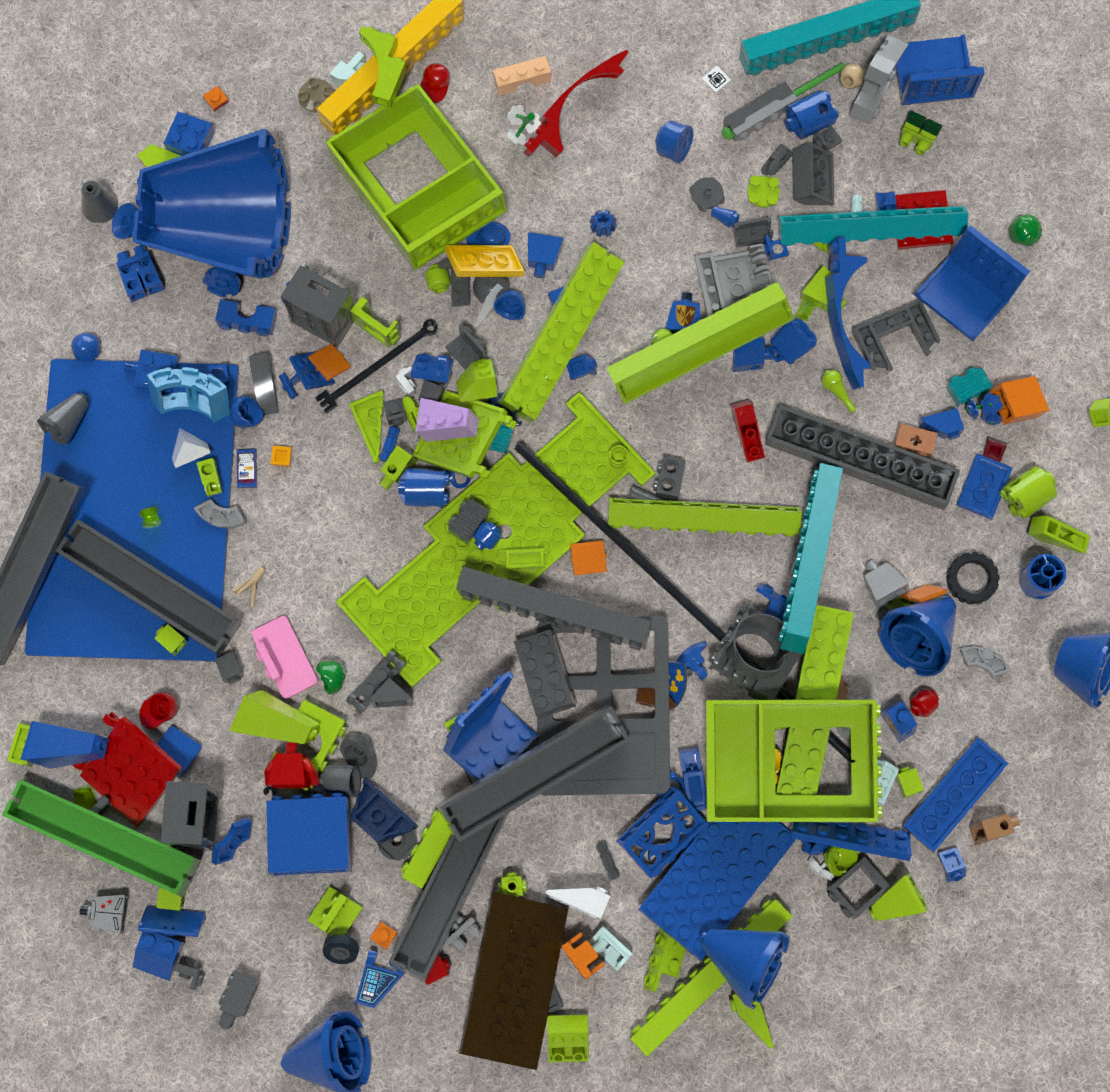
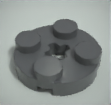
[377,830,417,861]

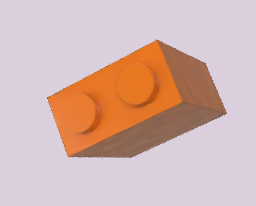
[990,376,1049,425]

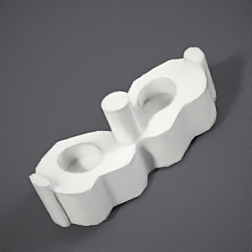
[807,855,835,881]

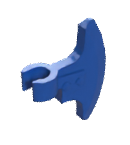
[676,641,708,681]

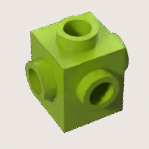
[498,873,527,898]

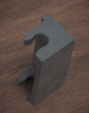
[732,217,773,248]

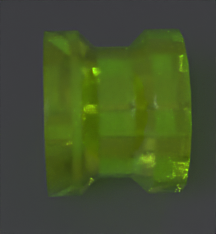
[139,507,162,528]

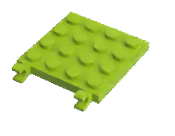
[411,391,517,479]

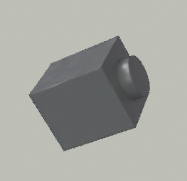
[215,652,243,684]

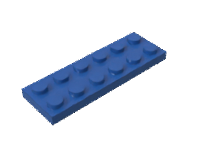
[902,738,1009,853]
[791,822,912,861]

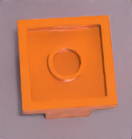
[561,932,605,980]

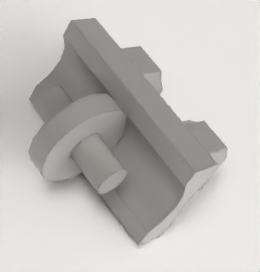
[446,916,481,952]

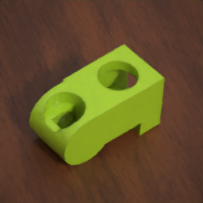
[197,458,223,497]

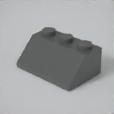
[793,142,835,205]

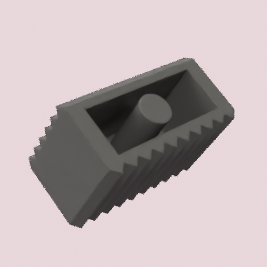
[448,498,490,545]

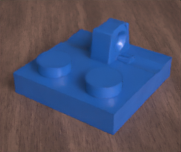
[410,354,454,383]

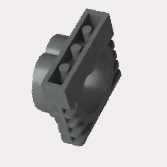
[709,604,801,700]

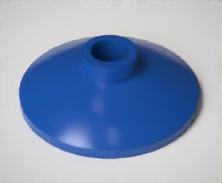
[112,203,138,239]

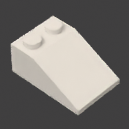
[546,887,611,921]

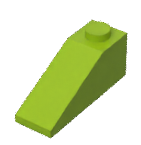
[1028,515,1090,554]
[729,994,774,1049]

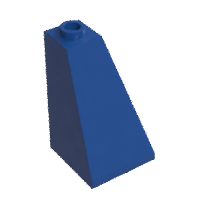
[21,721,109,769]

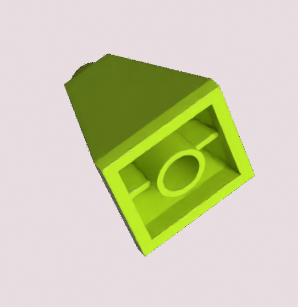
[869,873,929,921]

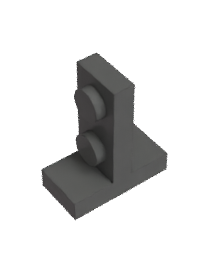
[439,260,469,307]

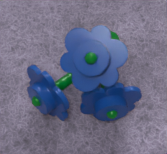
[966,393,1003,425]

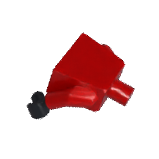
[263,742,324,796]

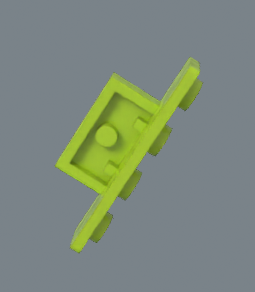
[643,928,686,992]

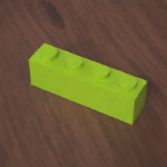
[401,810,452,890]

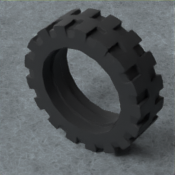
[946,552,1000,605]

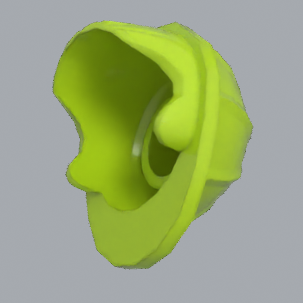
[823,846,858,876]

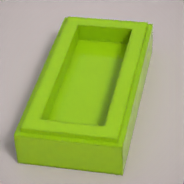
[505,548,545,570]

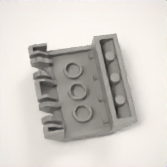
[695,244,773,316]

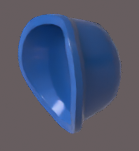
[493,290,526,320]

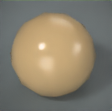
[839,63,865,89]

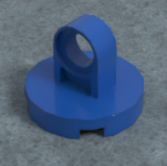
[203,267,241,297]

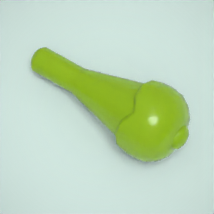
[821,370,856,413]

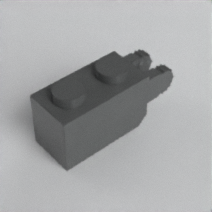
[219,971,260,1029]

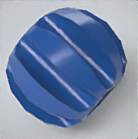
[589,210,617,237]

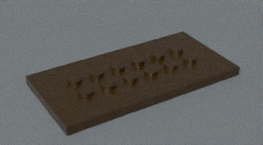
[458,891,568,1070]

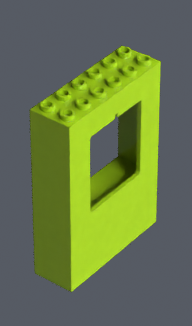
[326,84,507,271]
[706,700,882,822]

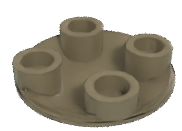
[297,77,334,112]

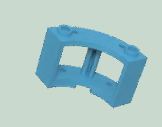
[147,367,230,423]

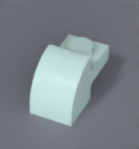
[330,51,366,86]

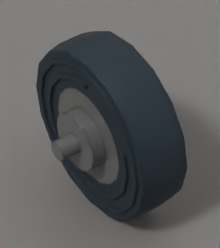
[323,935,359,964]

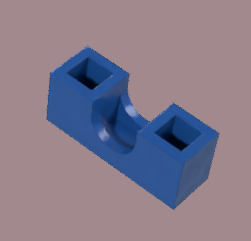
[215,299,277,336]

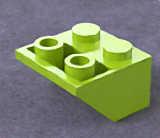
[547,1015,589,1063]

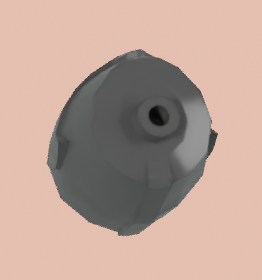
[321,764,361,798]

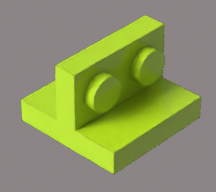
[308,886,363,936]

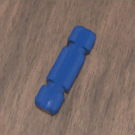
[379,426,400,463]

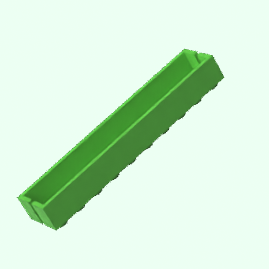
[2,779,200,898]

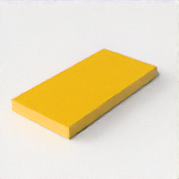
[445,245,525,277]

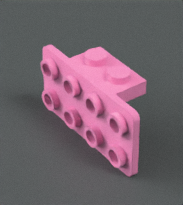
[251,616,318,699]

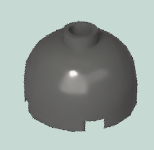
[473,277,510,304]

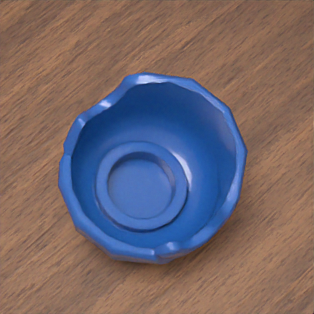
[71,333,101,361]

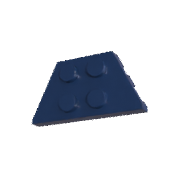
[350,778,418,844]

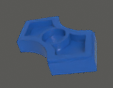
[211,818,252,865]

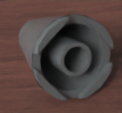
[81,181,118,223]
[37,393,89,445]

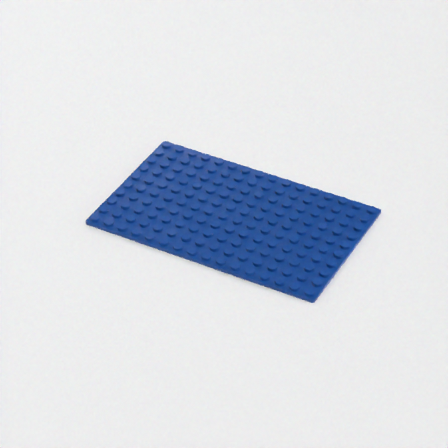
[25,359,239,662]

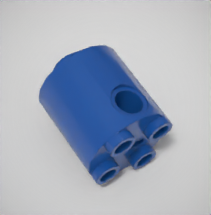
[784,91,839,140]
[398,468,450,508]
[1019,554,1066,599]

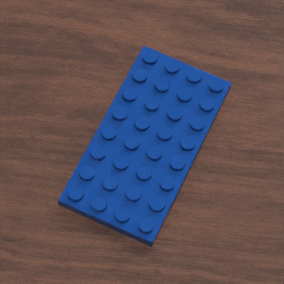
[638,822,796,961]

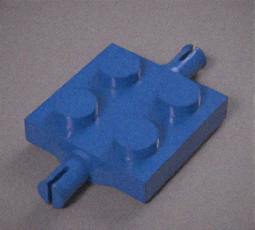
[124,350,179,394]

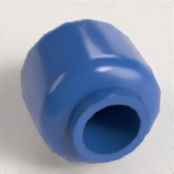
[473,521,502,550]

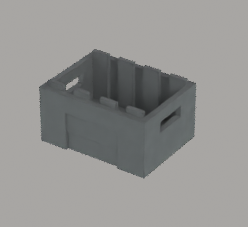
[281,265,354,348]
[160,781,222,852]

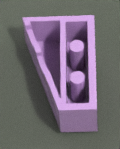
[415,398,479,442]

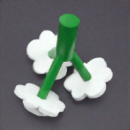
[507,105,541,145]

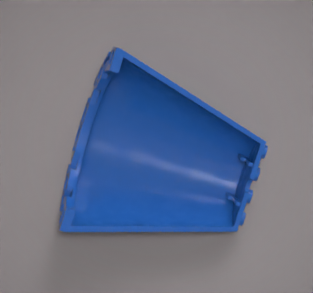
[132,129,291,279]

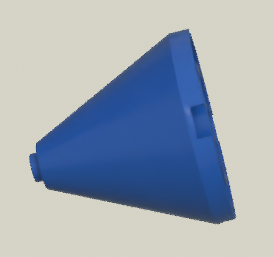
[879,596,957,676]
[700,929,790,1009]
[281,1011,371,1092]

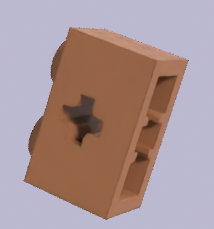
[894,424,938,459]

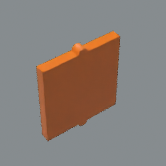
[308,344,351,381]
[570,540,607,576]
[900,584,947,603]

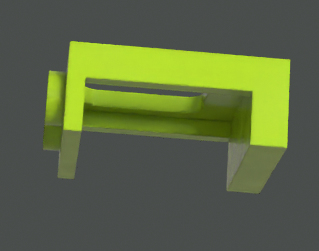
[350,297,400,348]

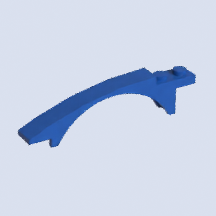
[825,237,870,390]

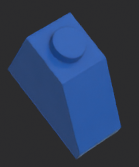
[918,408,964,440]

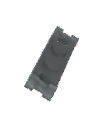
[346,650,407,715]

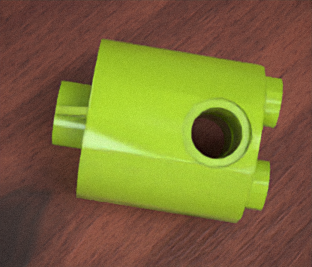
[999,466,1057,519]

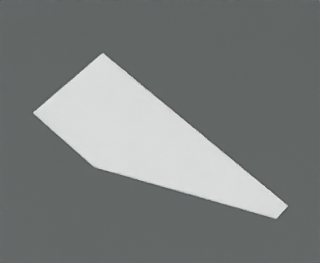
[473,283,503,330]

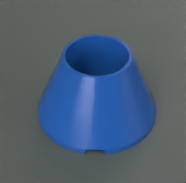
[1054,633,1110,709]

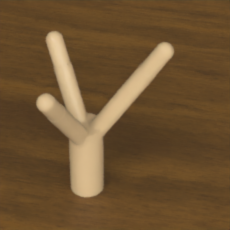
[232,567,266,608]

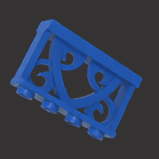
[616,786,708,878]

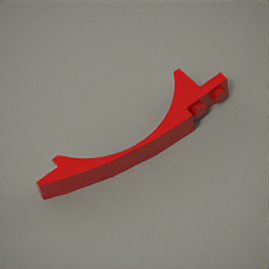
[523,50,629,157]

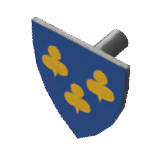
[669,662,693,707]

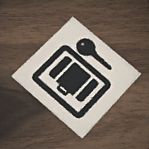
[702,66,731,92]

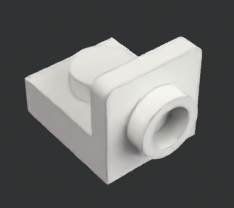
[395,366,416,398]

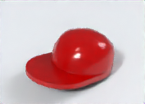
[420,63,450,103]
[139,693,178,729]

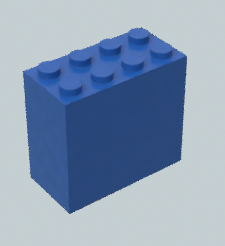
[266,793,352,876]

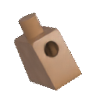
[969,814,1020,845]

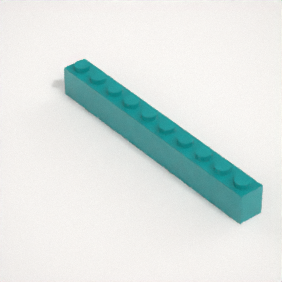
[779,206,969,246]

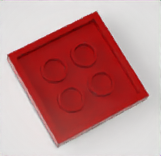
[895,190,954,250]

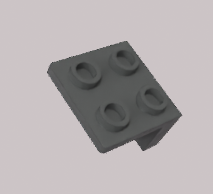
[445,324,487,370]

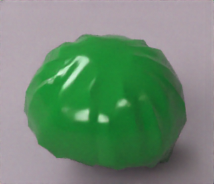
[1009,214,1043,246]
[316,661,345,695]

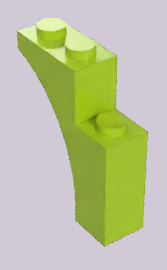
[359,26,407,109]

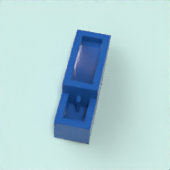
[678,747,707,811]

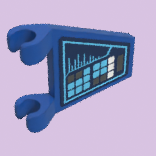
[355,950,405,1008]

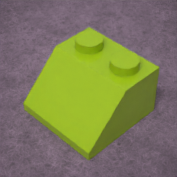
[456,359,498,402]

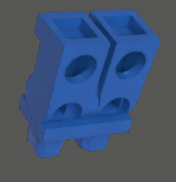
[116,245,165,302]

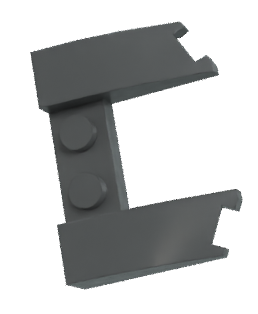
[851,300,941,372]

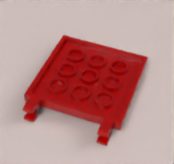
[72,712,182,827]

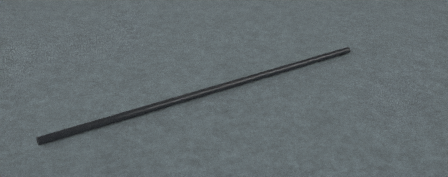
[514,442,855,764]

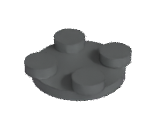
[689,177,725,212]

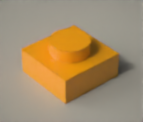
[270,446,292,467]

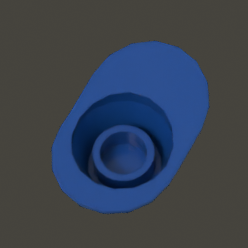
[466,221,511,245]

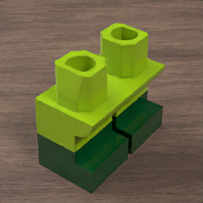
[899,110,943,156]

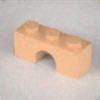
[493,56,551,96]

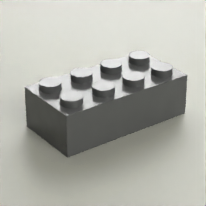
[514,629,576,718]

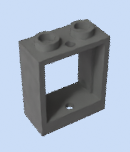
[827,857,891,920]

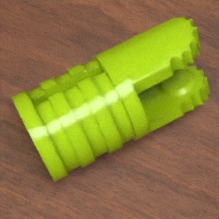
[402,396,419,432]

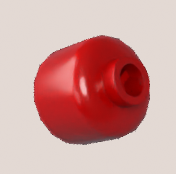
[910,689,939,718]

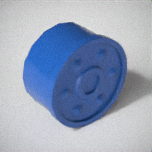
[655,121,694,163]

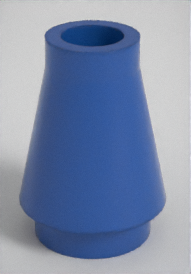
[711,206,740,228]

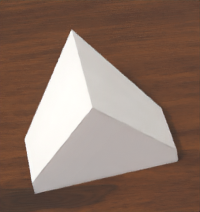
[172,428,211,468]

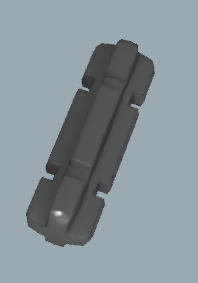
[596,842,619,880]

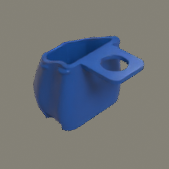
[766,319,817,364]

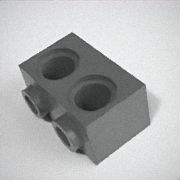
[653,456,686,501]

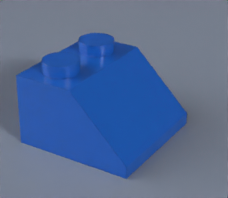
[132,931,185,981]

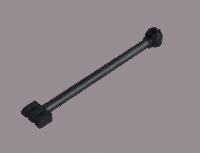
[315,320,438,414]

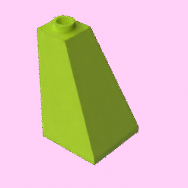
[229,690,320,744]

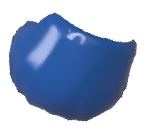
[229,396,264,429]

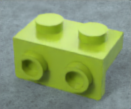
[7,723,32,767]

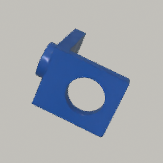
[763,235,789,261]

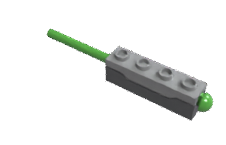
[722,62,845,142]

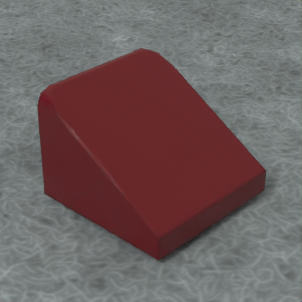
[982,436,1007,462]

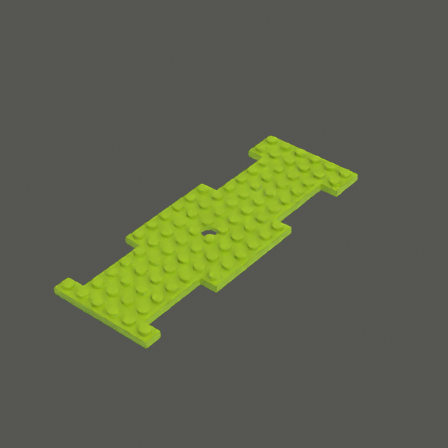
[336,392,656,688]

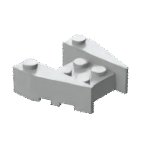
[849,35,909,124]

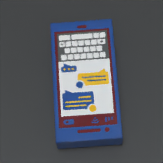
[237,449,257,489]

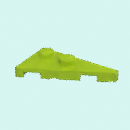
[349,390,384,464]

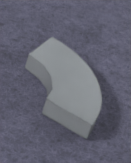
[194,499,246,528]
[959,646,1011,679]

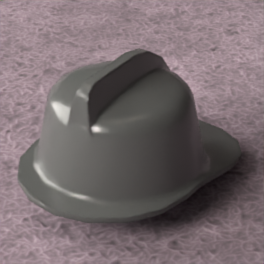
[340,735,376,779]

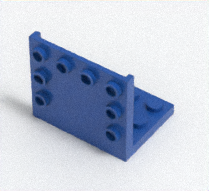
[896,34,985,105]
[914,225,1030,341]
[443,671,538,781]

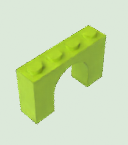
[268,700,347,792]

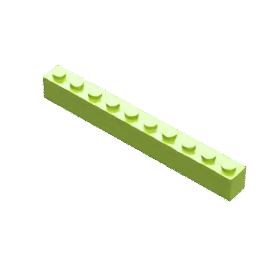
[608,498,802,537]
[630,899,792,1057]

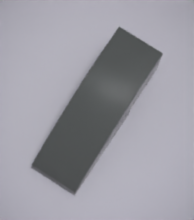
[249,353,279,415]

